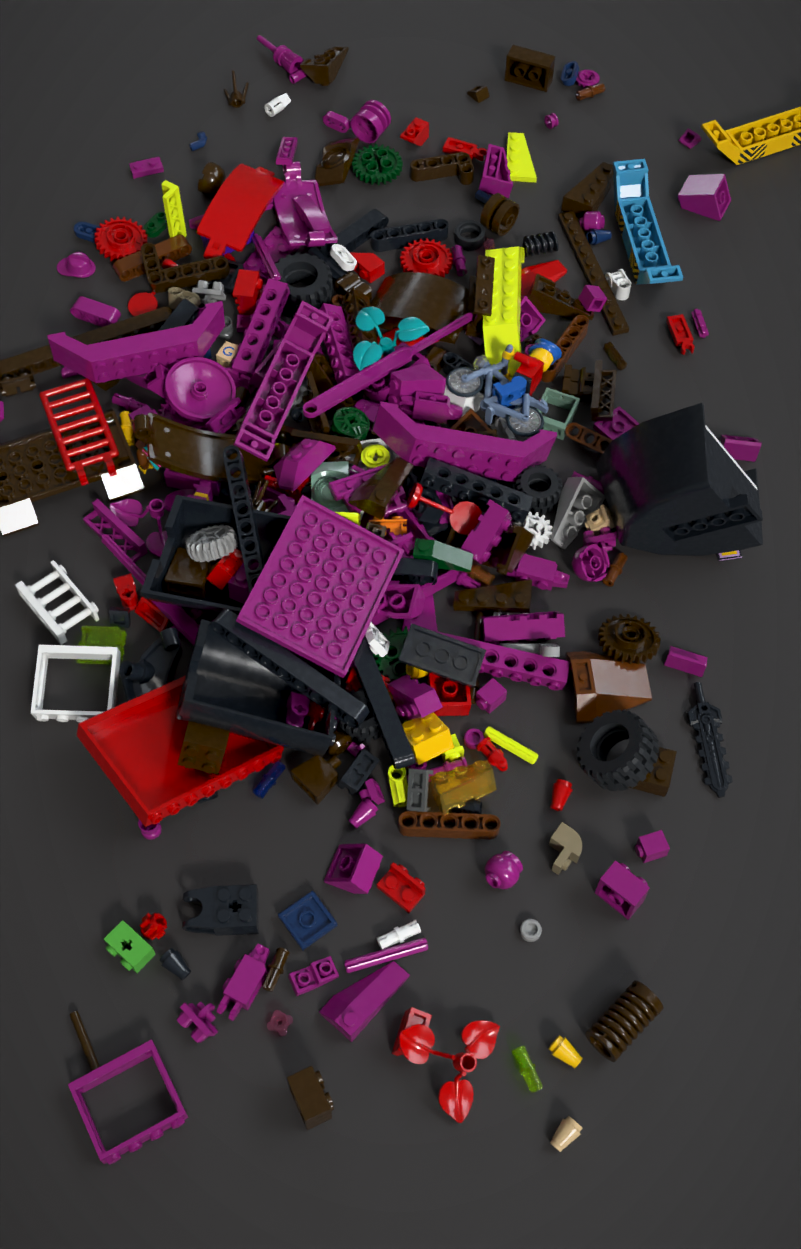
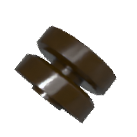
[480,193,520,236]

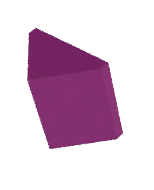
[720,434,762,462]

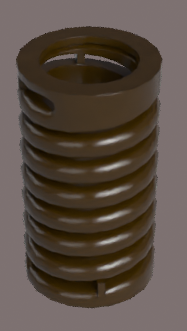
[585,980,664,1062]

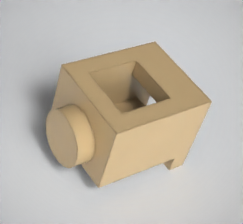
[585,505,614,536]

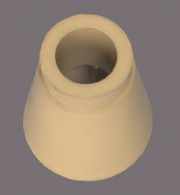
[550,1115,583,1152]

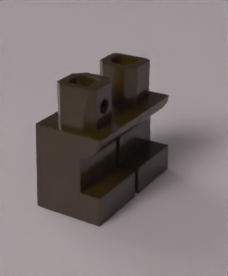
[562,364,594,402]

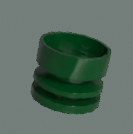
[329,407,370,453]

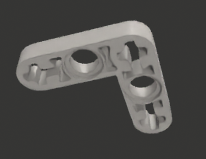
[499,643,560,657]

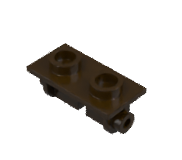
[0,373,36,397]

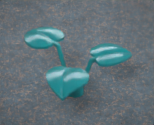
[353,307,430,371]

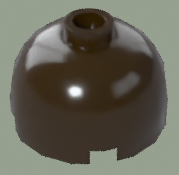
[198,162,226,196]

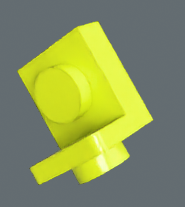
[441,734,464,763]

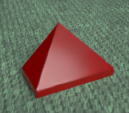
[135,596,170,632]

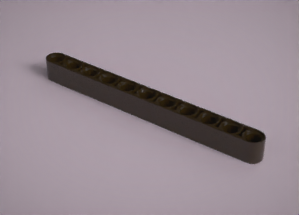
[0,307,172,381]

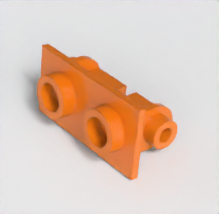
[369,516,407,536]

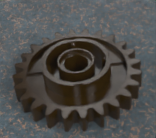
[598,614,661,664]

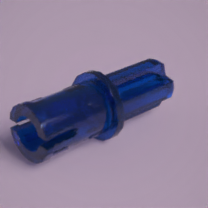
[252,761,286,799]

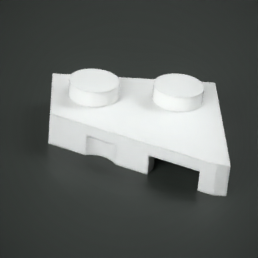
[365,622,390,657]

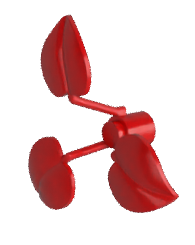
[399,1020,500,1123]

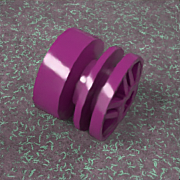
[350,100,391,143]

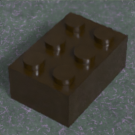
[505,45,555,92]

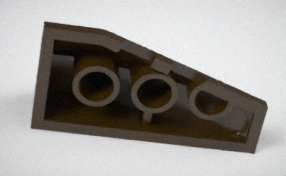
[300,46,349,86]
[527,274,594,320]

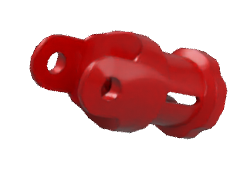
[476,737,508,771]

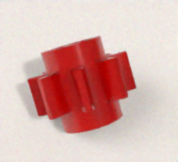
[140,912,167,940]

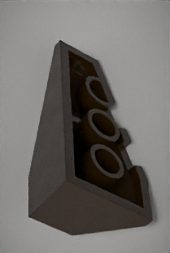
[348,457,414,520]

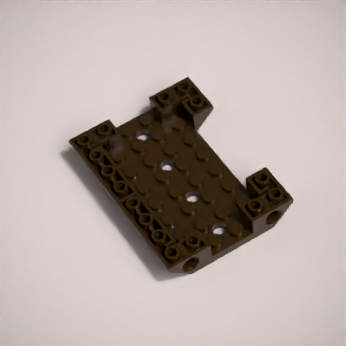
[0,409,145,537]

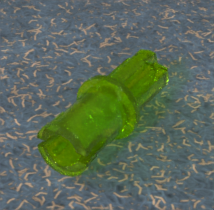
[512,1046,543,1093]

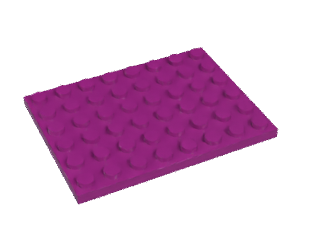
[236,495,405,678]

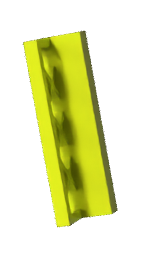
[161,180,187,238]

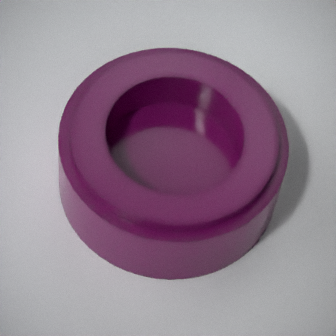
[464,728,484,749]

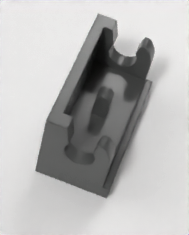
[407,769,433,812]

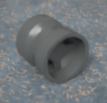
[218,316,234,340]

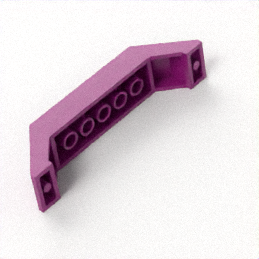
[47,301,225,383]
[233,301,334,462]
[373,401,557,482]

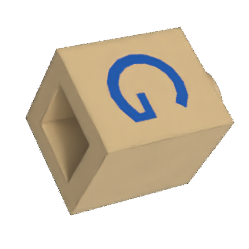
[216,341,238,368]

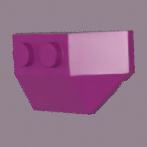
[273,439,336,491]

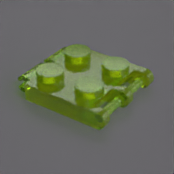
[76,626,126,664]

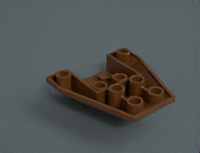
[565,651,652,723]

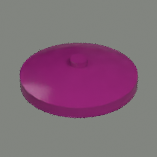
[164,357,236,422]

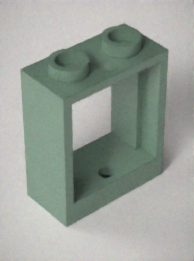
[530,388,580,440]

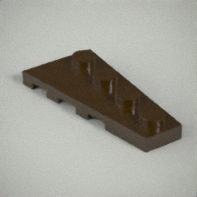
[453,579,532,613]

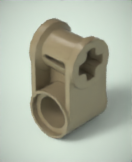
[168,287,201,309]

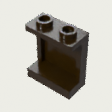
[164,548,216,598]

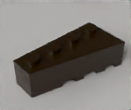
[561,162,614,218]

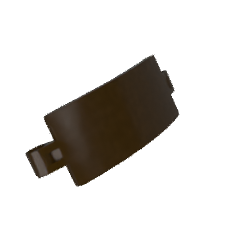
[134,413,289,484]

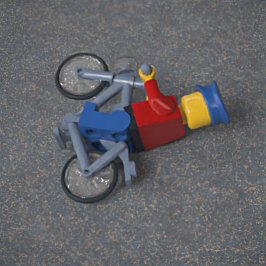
[446,338,562,437]

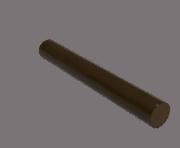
[69,1011,100,1071]

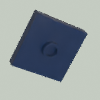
[278,891,338,951]

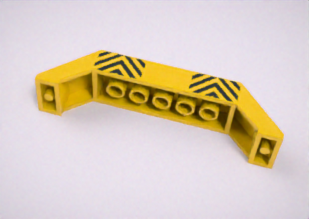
[701,107,801,165]

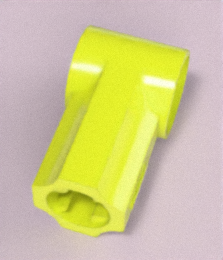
[388,765,408,808]

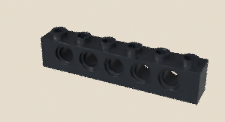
[420,457,533,523]

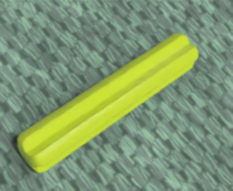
[484,726,538,764]

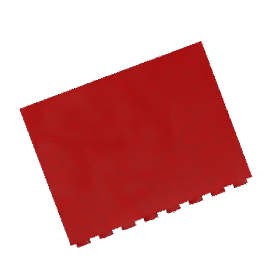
[77,676,284,827]

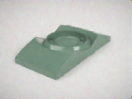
[311,461,349,512]

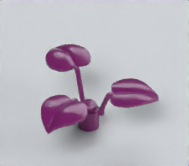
[110,489,195,557]

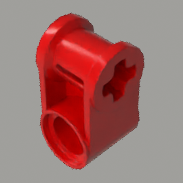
[113,573,139,611]

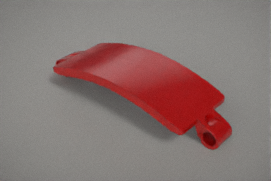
[197,163,284,259]

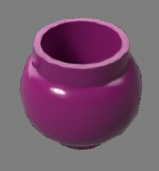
[485,851,523,890]

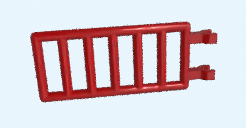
[39,378,119,486]

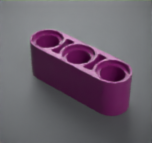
[70,296,121,327]

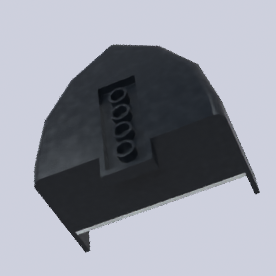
[595,403,763,556]

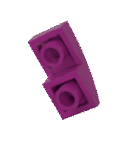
[288,956,339,996]

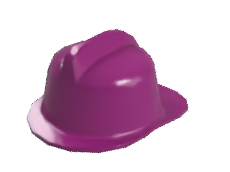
[57,252,96,278]

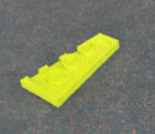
[507,132,537,183]

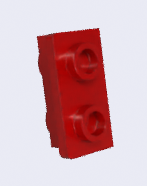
[377,862,426,913]

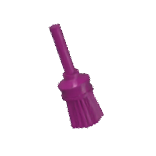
[257,35,304,75]

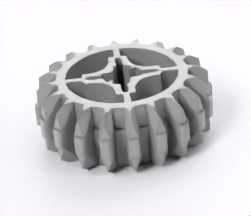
[186,524,238,562]

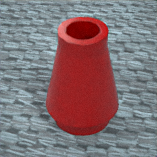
[550,779,573,811]

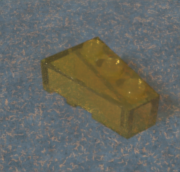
[429,760,497,816]

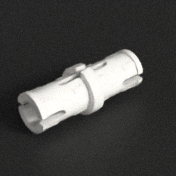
[377,920,421,950]

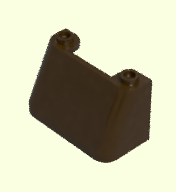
[446,525,534,575]

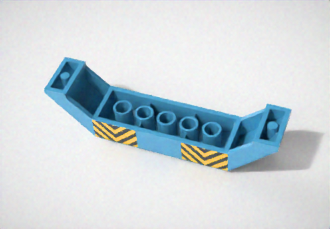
[613,159,683,285]

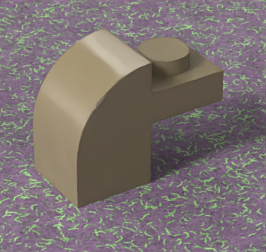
[549,822,582,875]

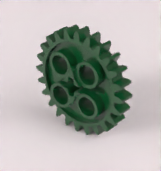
[352,144,403,185]
[373,626,426,684]

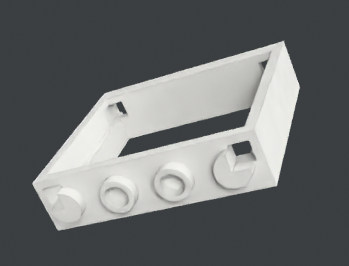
[31,645,121,723]

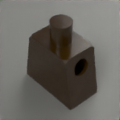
[291,755,341,805]

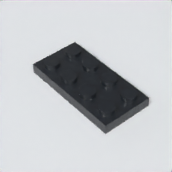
[398,623,486,688]

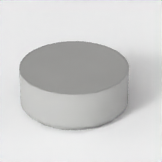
[520,919,542,942]

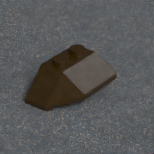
[309,354,358,409]

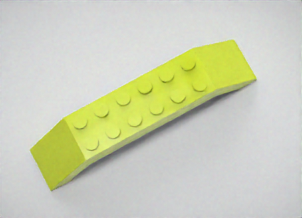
[483,246,525,380]

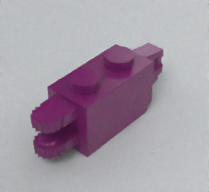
[399,391,463,424]
[506,554,570,591]
[217,944,270,1021]

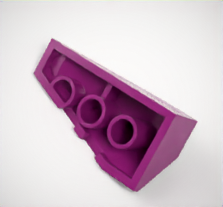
[520,296,545,342]
[375,584,426,619]

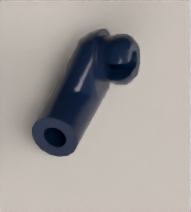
[189,131,207,151]

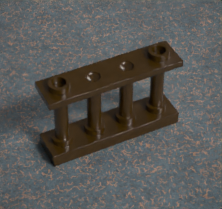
[465,255,495,338]

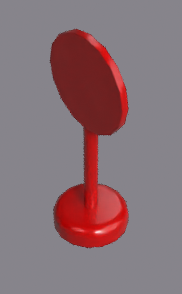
[128,259,178,317]
[406,483,482,535]

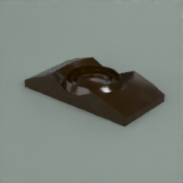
[315,137,359,187]

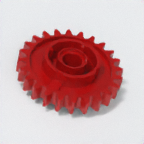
[94,217,147,261]
[400,238,453,278]

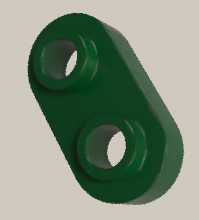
[144,211,168,238]

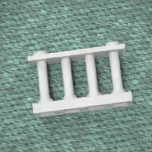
[15,560,99,645]

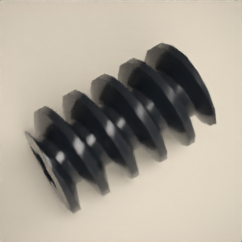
[522,231,559,257]

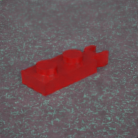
[443,137,487,161]
[666,314,695,355]

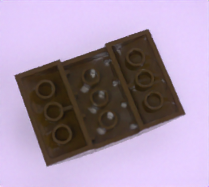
[370,272,468,344]

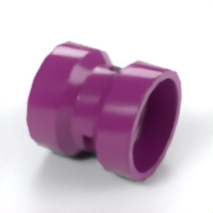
[138,820,162,840]

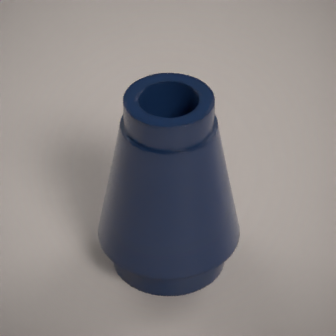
[586,229,612,245]

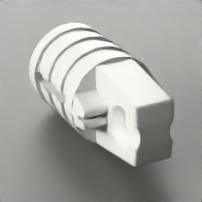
[264,93,291,117]

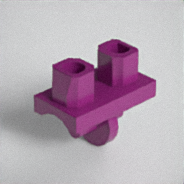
[583,526,618,552]
[387,532,415,557]
[176,1002,218,1043]

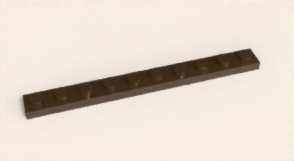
[558,211,629,336]

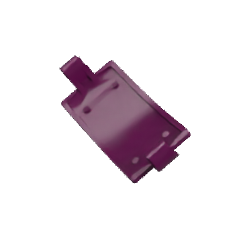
[273,161,337,247]

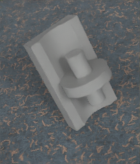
[192,280,226,307]

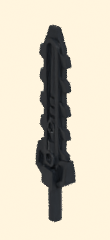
[687,682,733,798]

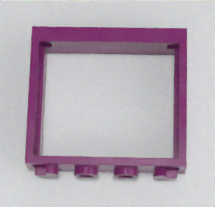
[68,1039,189,1165]

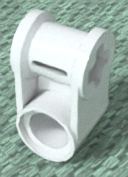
[605,269,631,301]

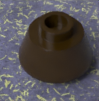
[328,730,352,756]

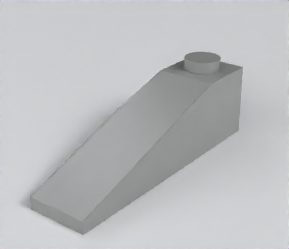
[551,477,605,549]

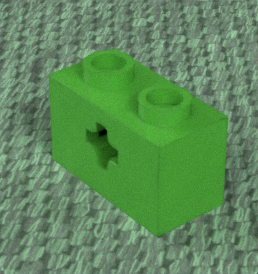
[104,920,156,973]

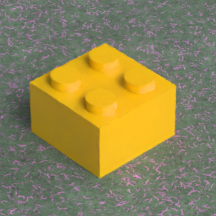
[402,712,454,765]

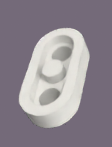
[330,244,357,271]

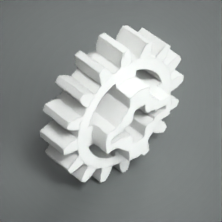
[513,512,552,550]

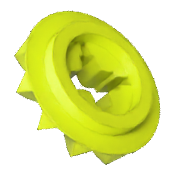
[361,445,390,469]

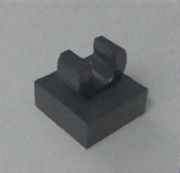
[109,607,131,628]

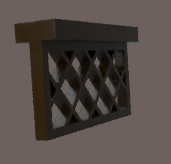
[302,371,330,435]

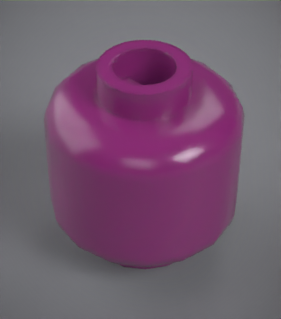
[580,211,605,233]

